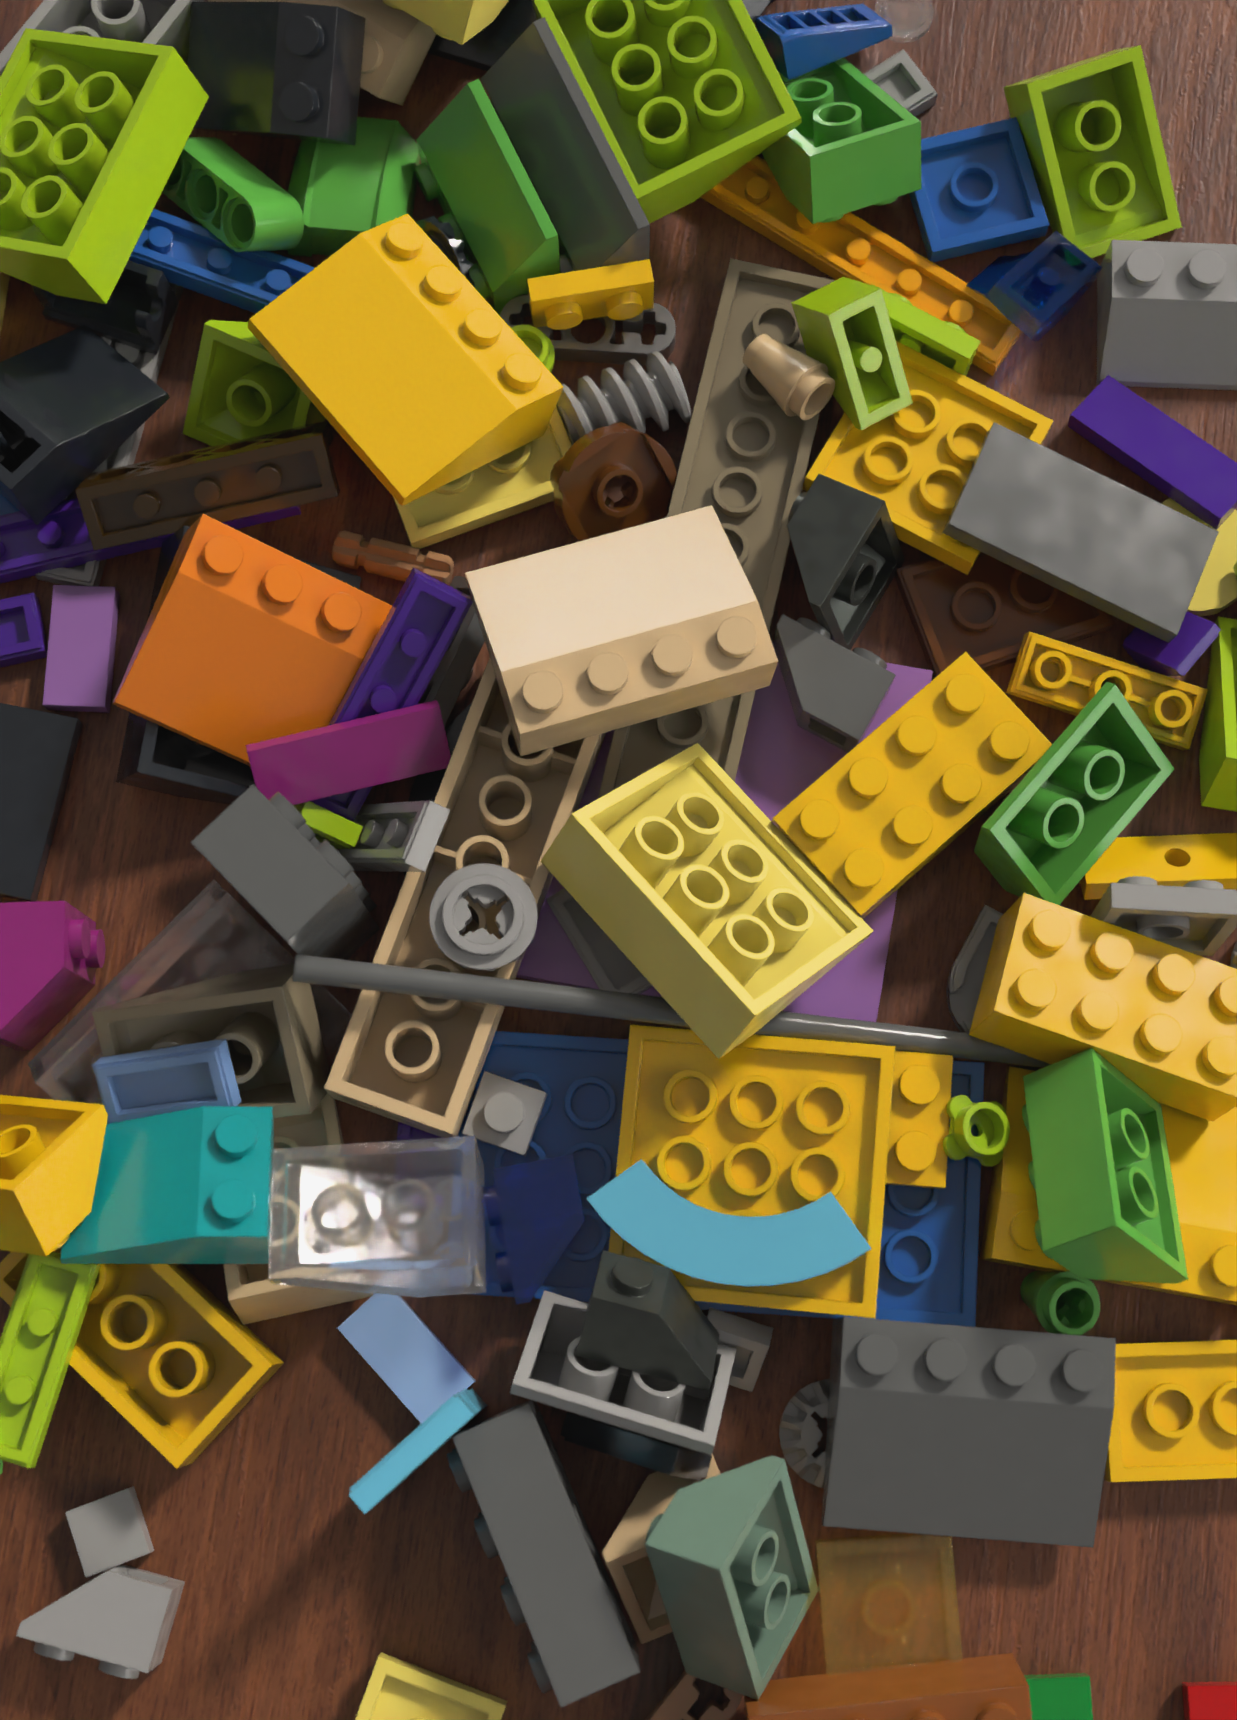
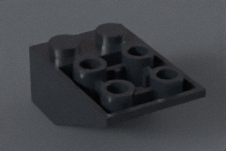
[0,325,170,525]

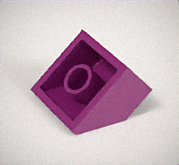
[0,901,105,1051]

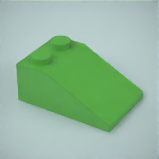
[761,58,921,224]

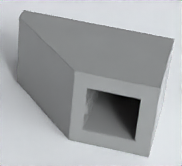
[16,1564,185,1679]

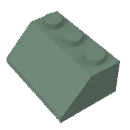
[645,1455,818,1700]

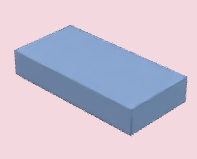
[337,1282,476,1424]

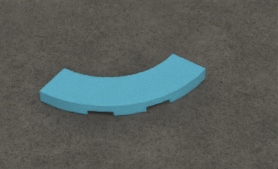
[586,1159,872,1287]

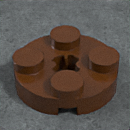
[550,423,677,541]

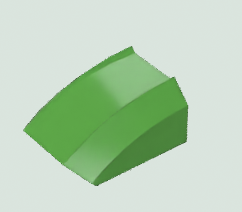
[287,117,420,257]

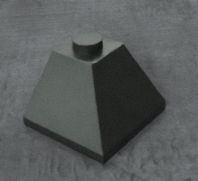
[787,474,905,650]

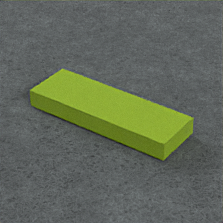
[0,1251,101,1468]

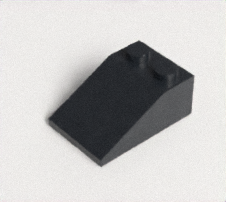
[188,1,366,145]

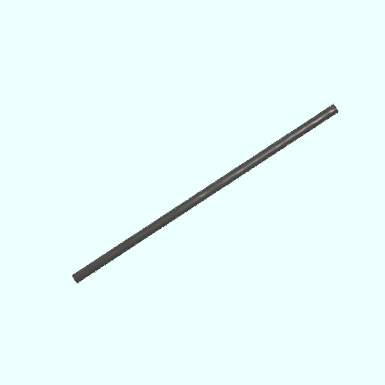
[292,954,1051,1068]

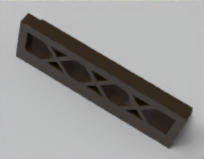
[75,420,340,551]

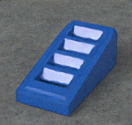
[755,4,893,80]

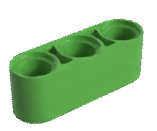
[162,137,304,252]

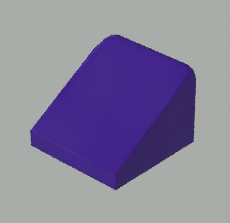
[1123,611,1221,676]

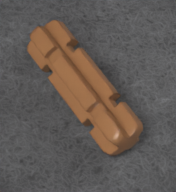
[332,530,454,585]

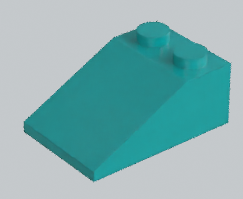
[60,1106,274,1264]

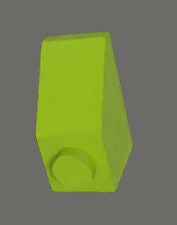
[791,277,913,430]

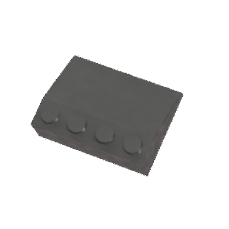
[822,1317,1116,1547]

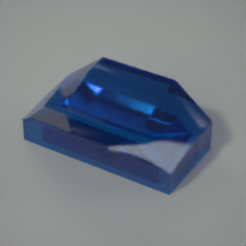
[966,231,1103,342]

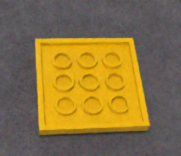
[608,1025,895,1319]

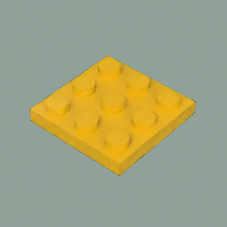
[802,341,1053,575]

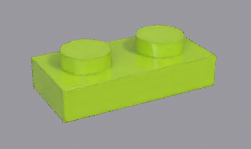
[872,284,981,376]

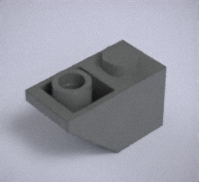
[773,615,896,753]

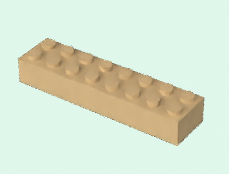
[324,658,606,1142]

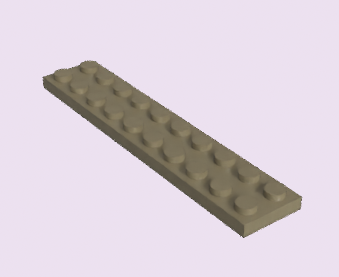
[598,258,835,799]

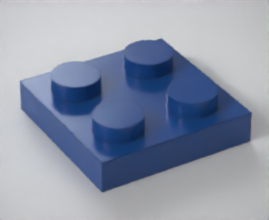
[909,117,1049,262]

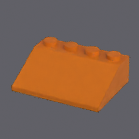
[112,514,392,767]

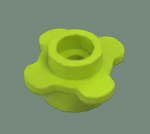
[943,1095,1010,1167]

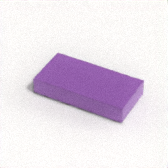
[43,585,120,713]

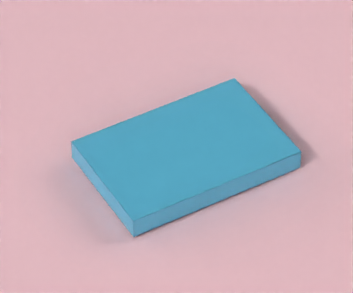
[348,1388,487,1514]

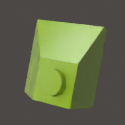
[183,320,326,446]

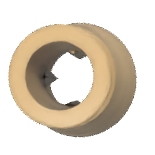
[742,334,835,420]

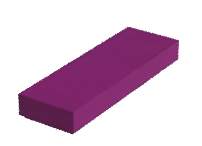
[246,700,451,805]

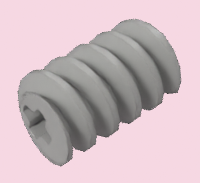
[556,351,692,445]

